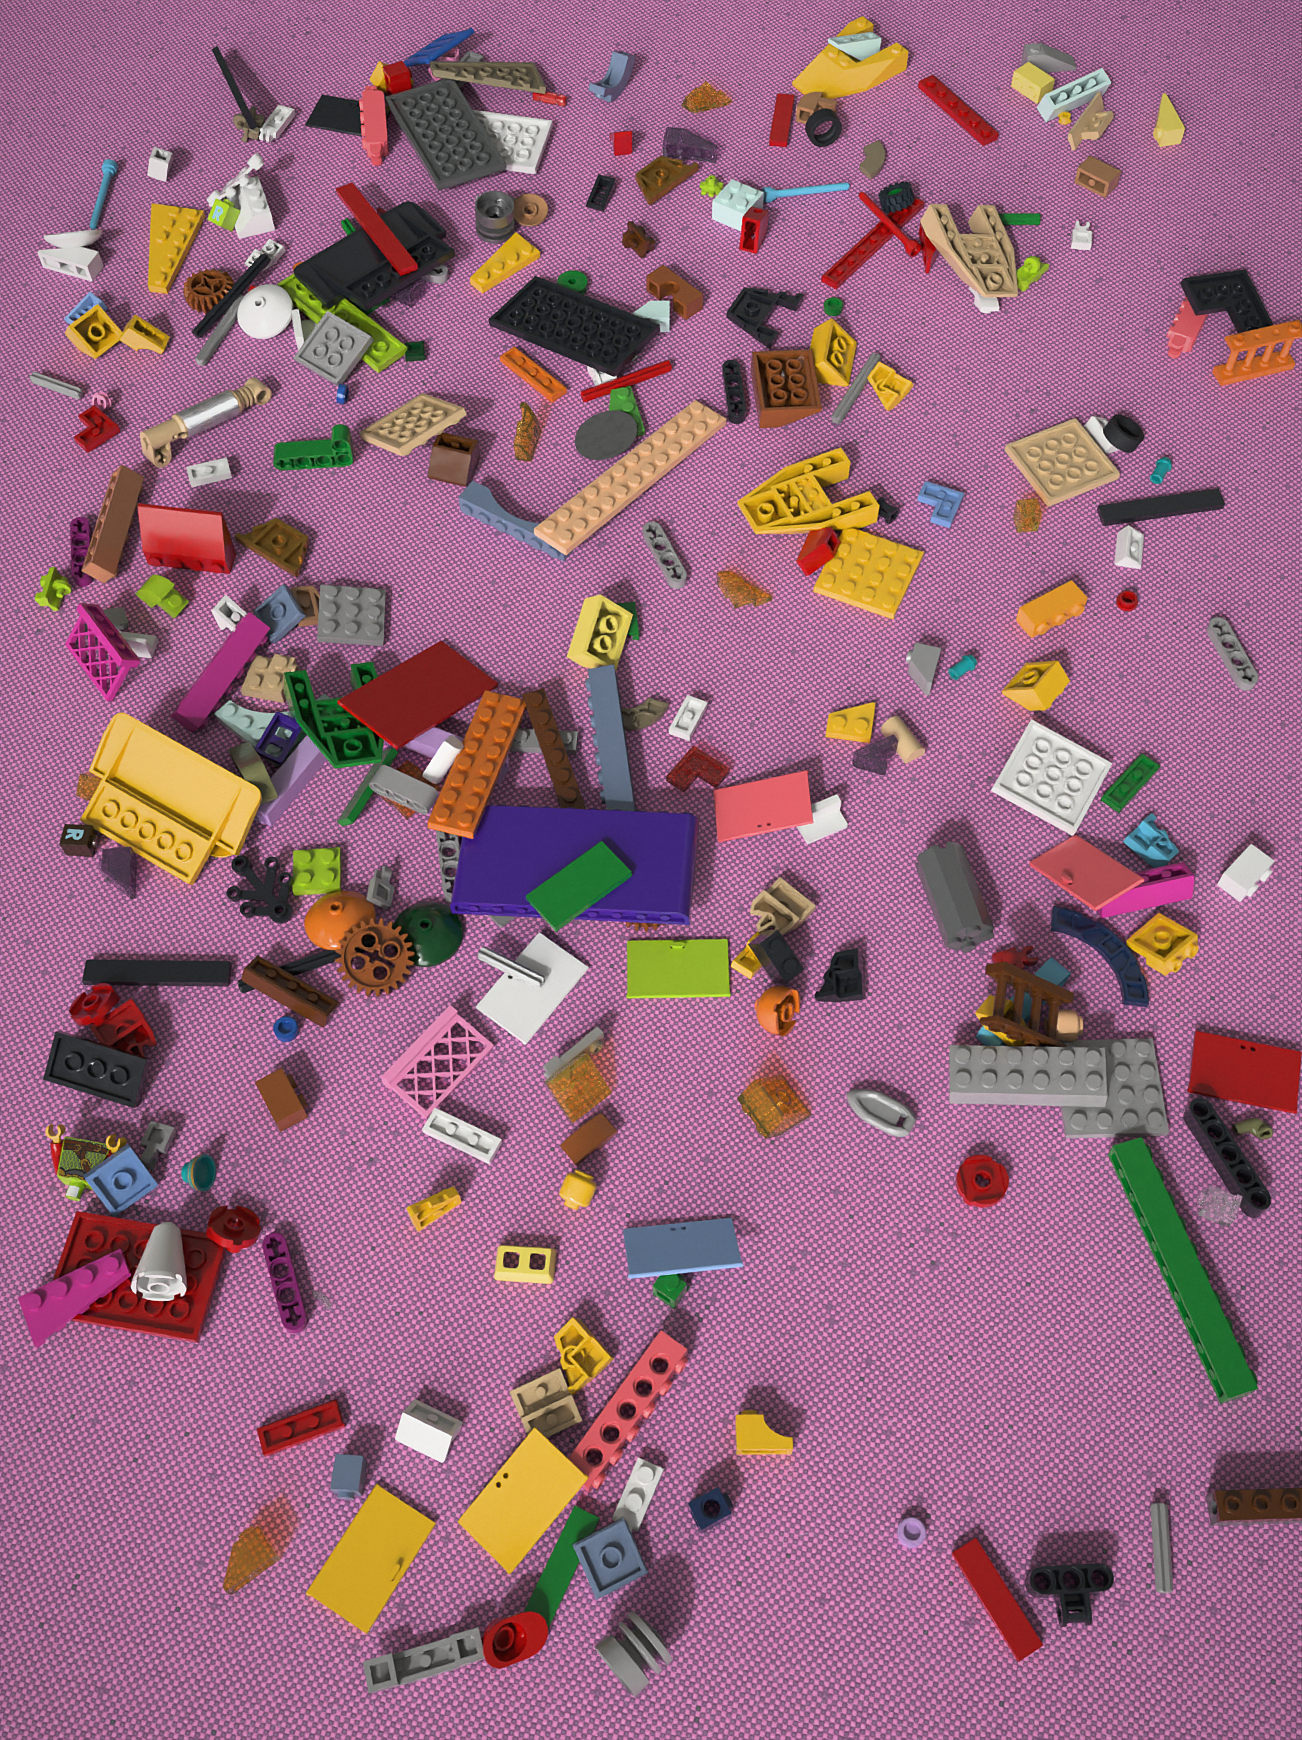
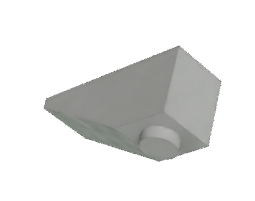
[1020,43,1076,73]

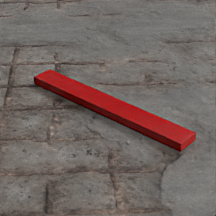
[336,182,418,276]
[821,197,925,290]

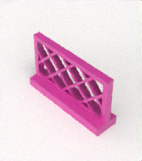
[65,603,141,701]

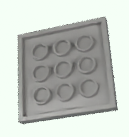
[1059,1038,1169,1139]

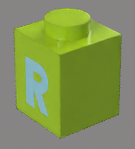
[207,198,241,232]

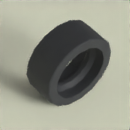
[805,108,842,147]
[1103,414,1144,453]

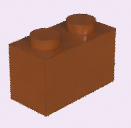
[255,1068,308,1132]

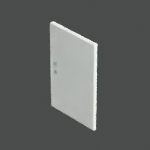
[476,932,589,1045]

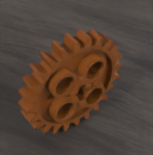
[335,918,415,997]

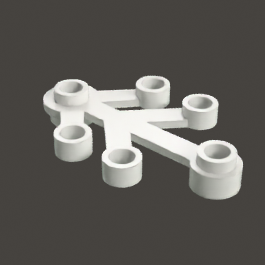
[206,152,264,207]

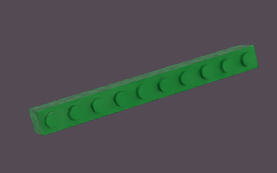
[1108,1137,1259,1405]

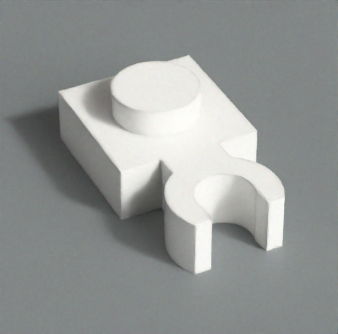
[1071,221,1092,250]

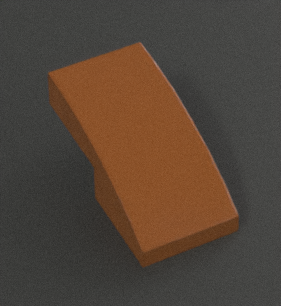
[560,1113,618,1166]

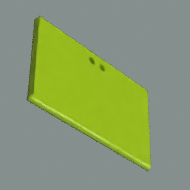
[626,939,731,999]

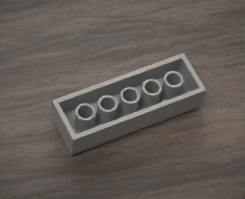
[949,1045,1107,1107]

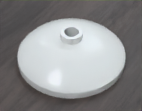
[43,230,102,248]
[237,284,293,339]

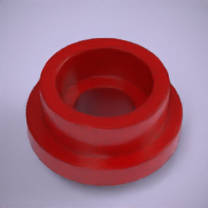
[1116,591,1138,611]

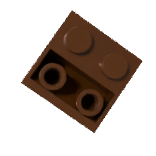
[427,432,480,487]

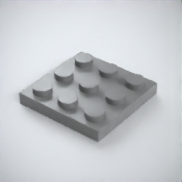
[294,311,374,387]
[317,584,386,646]

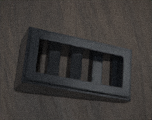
[586,174,616,212]

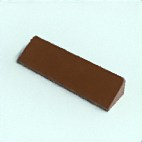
[242,955,340,1028]

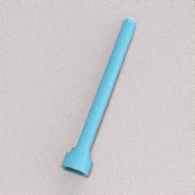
[89,159,118,230]
[762,182,850,203]

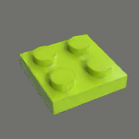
[292,847,342,896]

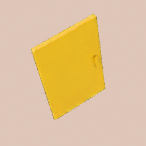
[457,1427,589,1574]
[306,1484,436,1634]

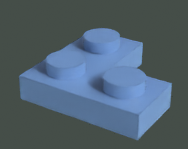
[917,481,964,528]

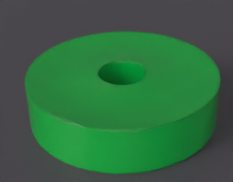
[557,270,588,295]

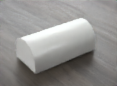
[422,735,464,784]

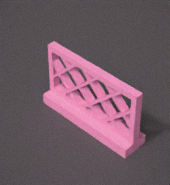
[382,1005,494,1120]

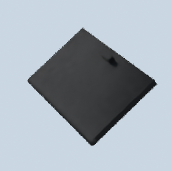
[305,95,391,137]

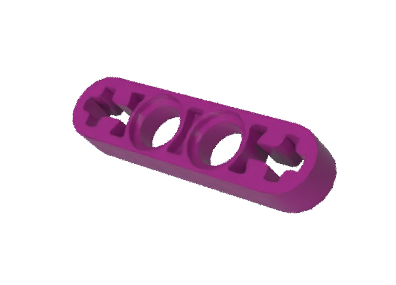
[70,517,94,587]
[262,1233,308,1334]

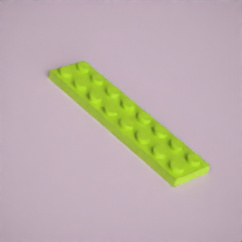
[276,273,407,373]

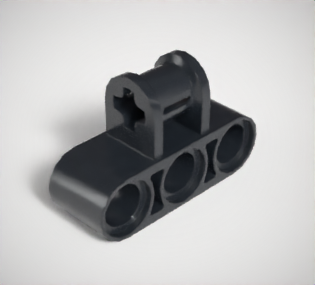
[1025,1563,1114,1627]

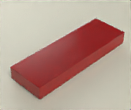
[256,1399,345,1457]

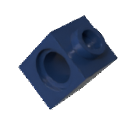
[688,1487,733,1534]

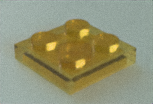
[544,1051,612,1123]

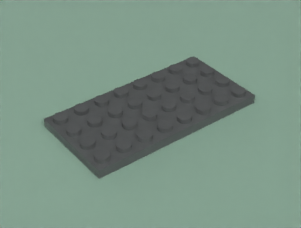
[385,79,506,191]

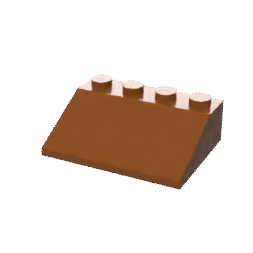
[750,349,822,428]

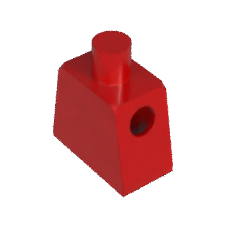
[739,207,769,254]

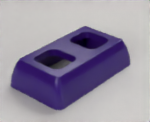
[255,712,302,764]

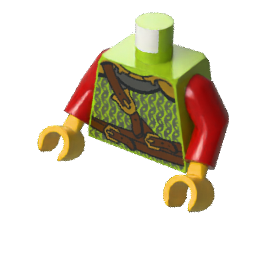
[45,1124,127,1201]

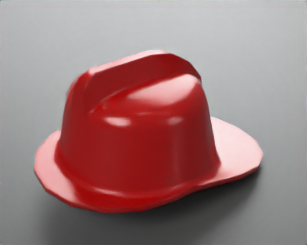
[481,1611,548,1669]

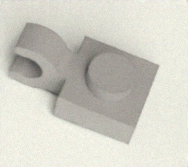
[366,865,395,909]
[140,1121,177,1170]

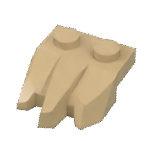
[750,877,816,936]

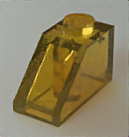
[223,1526,281,1595]

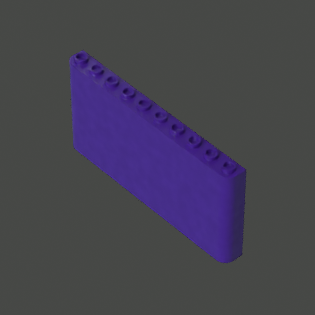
[450,804,699,925]

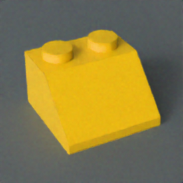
[65,304,122,359]
[1001,660,1070,711]

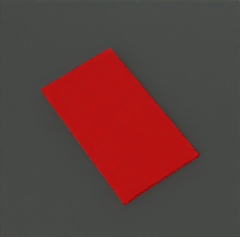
[337,641,499,750]

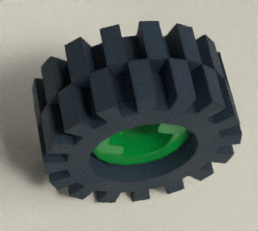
[878,181,915,213]

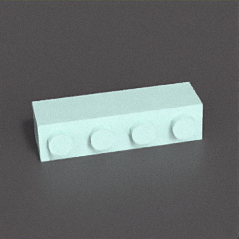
[1037,68,1111,122]

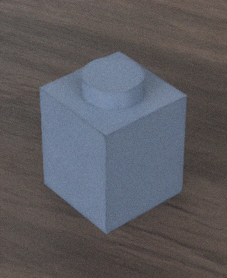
[330,1454,368,1500]

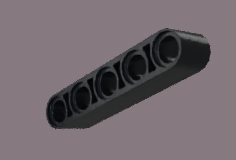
[1183,1098,1271,1218]

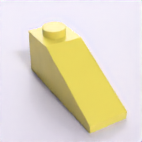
[1153,93,1185,147]

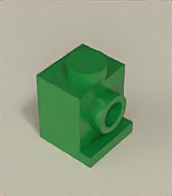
[652,1274,690,1310]

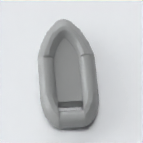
[847,1088,916,1137]

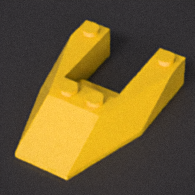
[792,16,909,99]
[737,448,879,534]

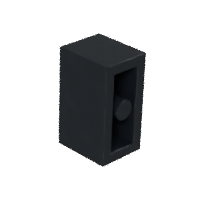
[748,929,804,984]

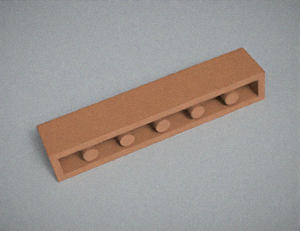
[82,465,144,583]

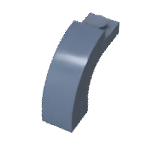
[588,50,636,102]

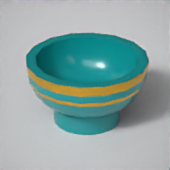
[181,1154,216,1191]

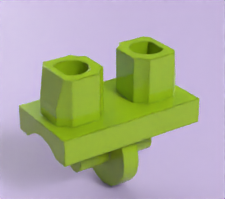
[1016,256,1049,291]
[34,567,72,611]

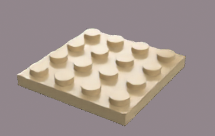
[359,393,467,456]
[1005,418,1120,507]

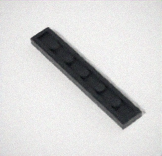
[1097,488,1225,526]
[82,960,232,987]

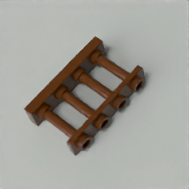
[979,961,1074,1047]

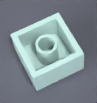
[712,179,764,231]

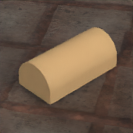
[880,716,925,764]

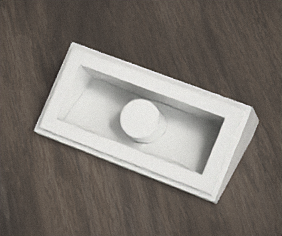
[1084,416,1119,455]
[1114,525,1144,569]

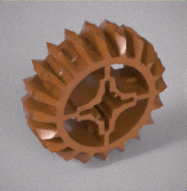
[183,268,234,315]

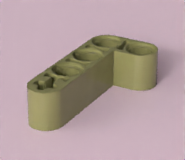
[228,741,278,806]

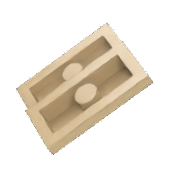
[509,1368,582,1437]

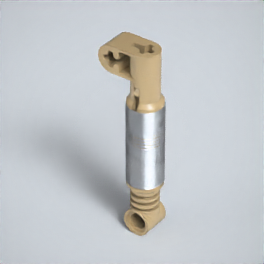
[140,377,272,468]

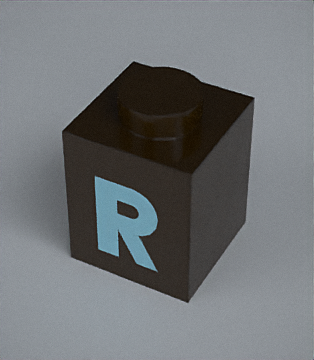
[59,824,100,857]

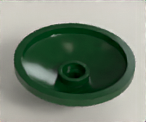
[393,901,463,967]

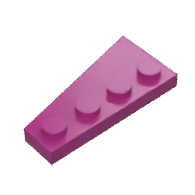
[18,1249,132,1348]

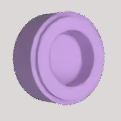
[897,1517,926,1548]

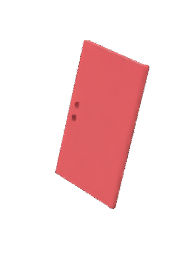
[713,770,814,842]
[1029,834,1145,911]

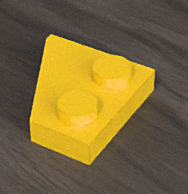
[825,702,876,743]
[406,1186,462,1232]

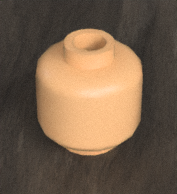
[1044,1009,1083,1041]

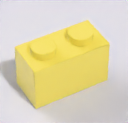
[1011,62,1055,104]

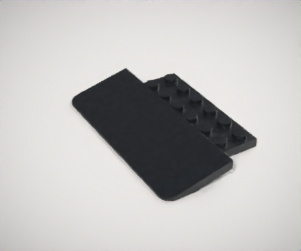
[293,201,455,311]

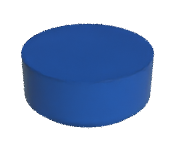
[336,383,349,405]
[273,1016,299,1042]

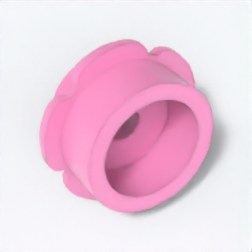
[92,392,112,412]

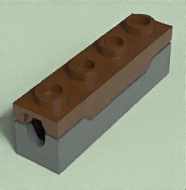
[1206,1488,1302,1526]

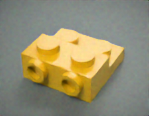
[1126,913,1199,976]

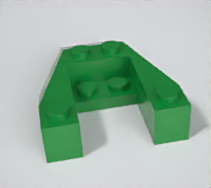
[284,662,384,769]

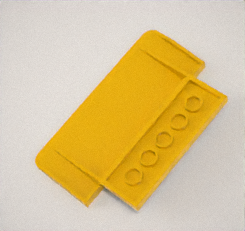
[80,713,262,885]

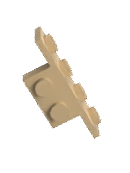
[1068,92,1114,150]

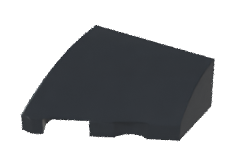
[815,948,866,1002]

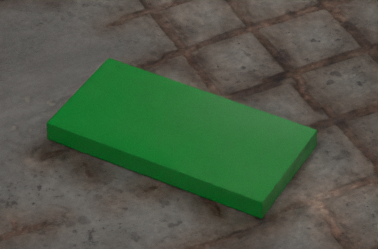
[526,841,632,932]

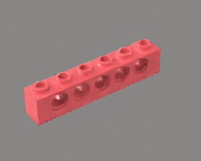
[569,1330,689,1493]

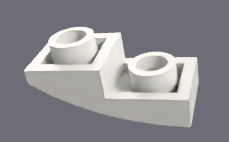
[244,239,286,272]
[969,286,999,313]

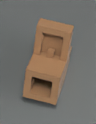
[796,92,838,124]

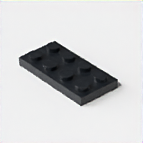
[43,1031,151,1108]

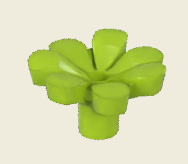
[699,175,724,197]

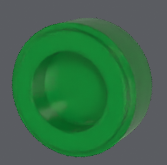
[823,297,843,316]

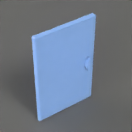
[623,1218,743,1279]

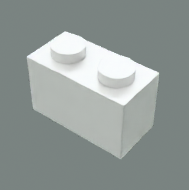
[1217,844,1275,902]

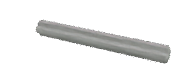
[195,295,245,366]
[831,353,881,424]

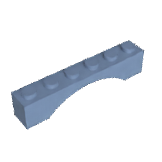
[458,481,574,561]

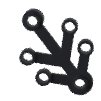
[226,855,294,924]

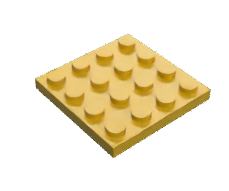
[813,528,924,619]

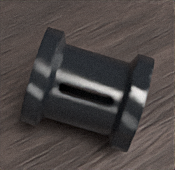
[877,497,900,524]

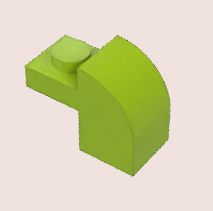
[135,575,189,618]

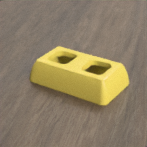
[494,1245,557,1284]

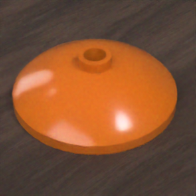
[304,890,376,950]

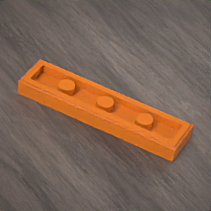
[500,346,567,403]

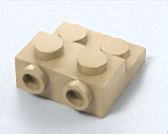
[241,654,300,703]

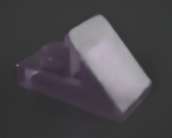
[852,734,898,775]

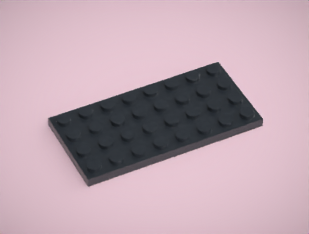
[488,276,660,377]

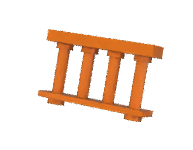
[1212,319,1302,386]

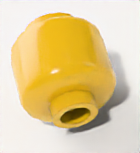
[559,1169,597,1210]

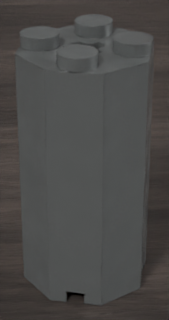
[915,842,995,953]

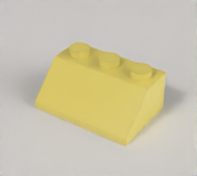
[567,594,633,670]

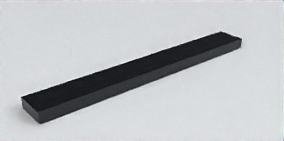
[212,46,258,130]

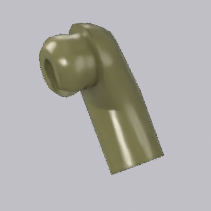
[1232,1118,1273,1139]

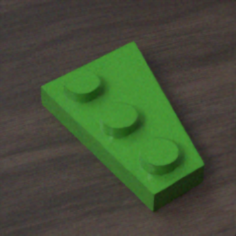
[609,386,645,437]

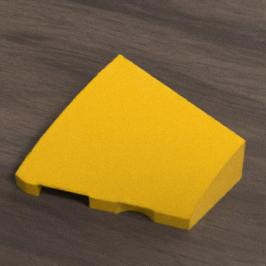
[867,362,913,411]
[554,1317,614,1395]

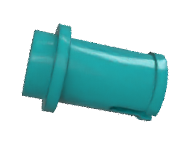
[1150,457,1172,484]
[948,654,977,681]

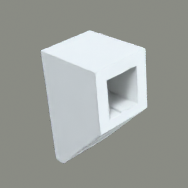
[147,147,174,182]

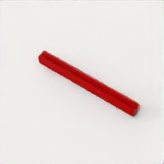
[580,360,672,402]

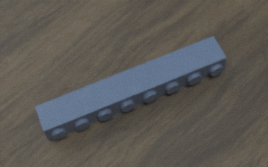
[585,664,637,811]

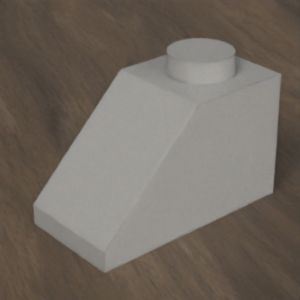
[906,642,941,696]

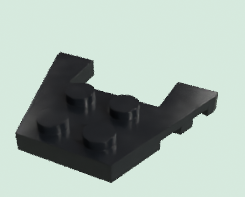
[726,287,804,349]

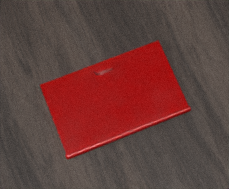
[1187,1031,1302,1114]

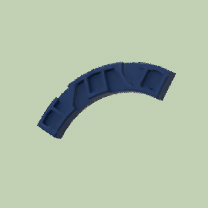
[1051,906,1149,1007]

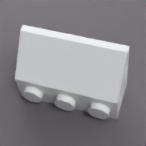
[227,176,275,239]

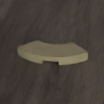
[859,140,885,179]
[622,697,669,731]

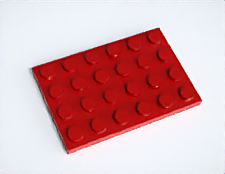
[53,1211,227,1343]

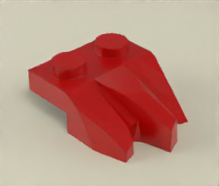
[89,998,157,1057]

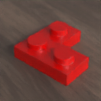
[74,405,121,453]

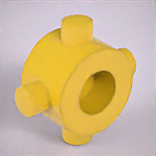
[1058,111,1072,125]

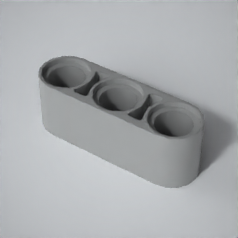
[369,765,439,815]

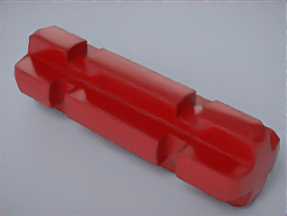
[533,91,567,107]

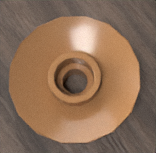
[514,193,548,227]

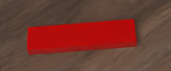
[769,93,795,147]
[951,1538,1044,1662]

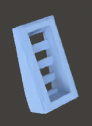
[64,292,108,324]

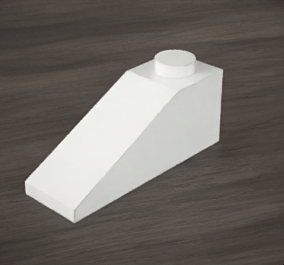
[37,247,104,282]

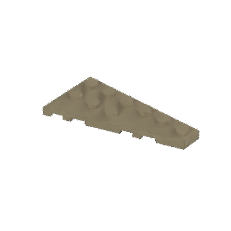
[430,61,546,94]

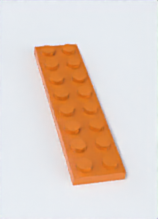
[427,690,527,839]

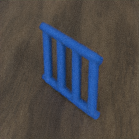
[403,28,474,67]

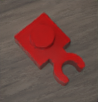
[991,946,1039,970]

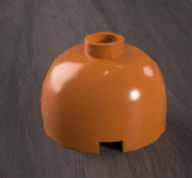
[755,986,800,1036]

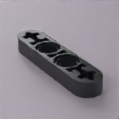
[722,360,746,424]

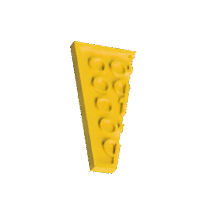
[148,203,206,294]

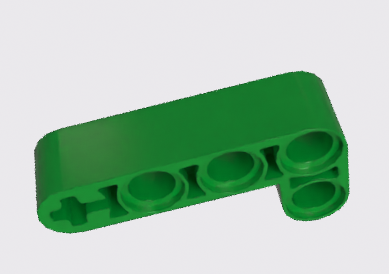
[273,424,353,471]

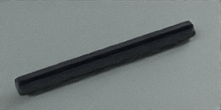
[192,253,271,339]
[237,936,376,993]

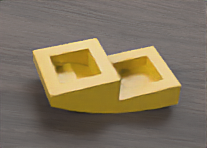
[731,931,762,979]

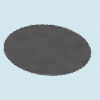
[575,411,637,460]

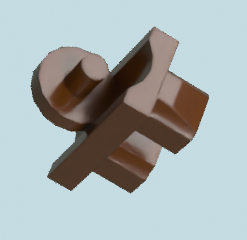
[622,221,655,258]

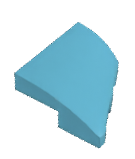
[1123,813,1179,868]

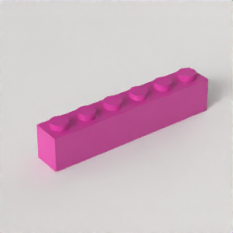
[170,612,270,733]

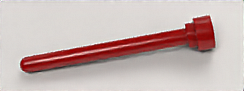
[858,192,922,258]

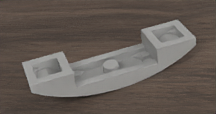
[363,1627,485,1694]

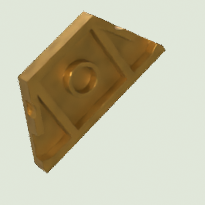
[635,156,699,205]
[234,518,310,578]

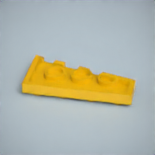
[470,232,541,294]

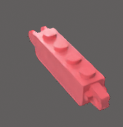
[359,86,389,166]
[1167,297,1208,359]

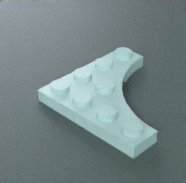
[214,694,331,768]

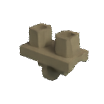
[233,106,265,143]

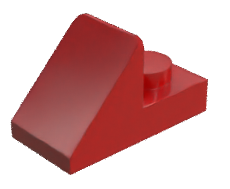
[609,130,632,156]

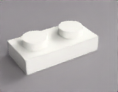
[186,458,232,487]
[669,695,708,741]

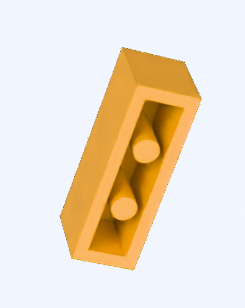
[1016,580,1088,638]

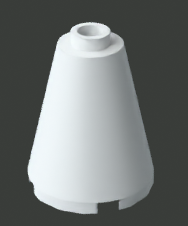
[131,1222,187,1301]

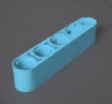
[975,957,1071,1046]

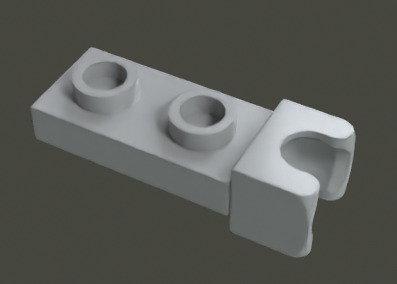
[543,1026,605,1088]

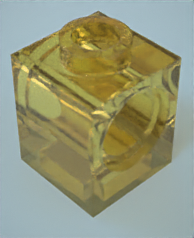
[1013,498,1042,533]

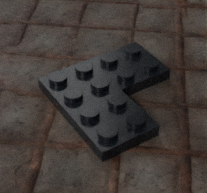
[1180,269,1273,333]

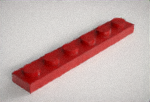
[918,75,999,146]

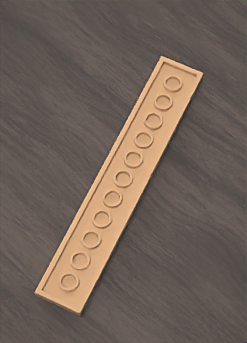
[534,400,727,555]

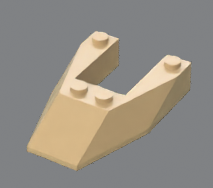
[920,204,1018,297]

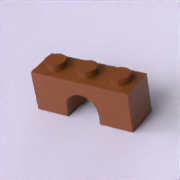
[646,265,703,320]

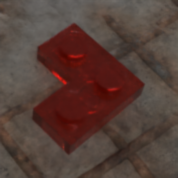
[666,745,730,792]

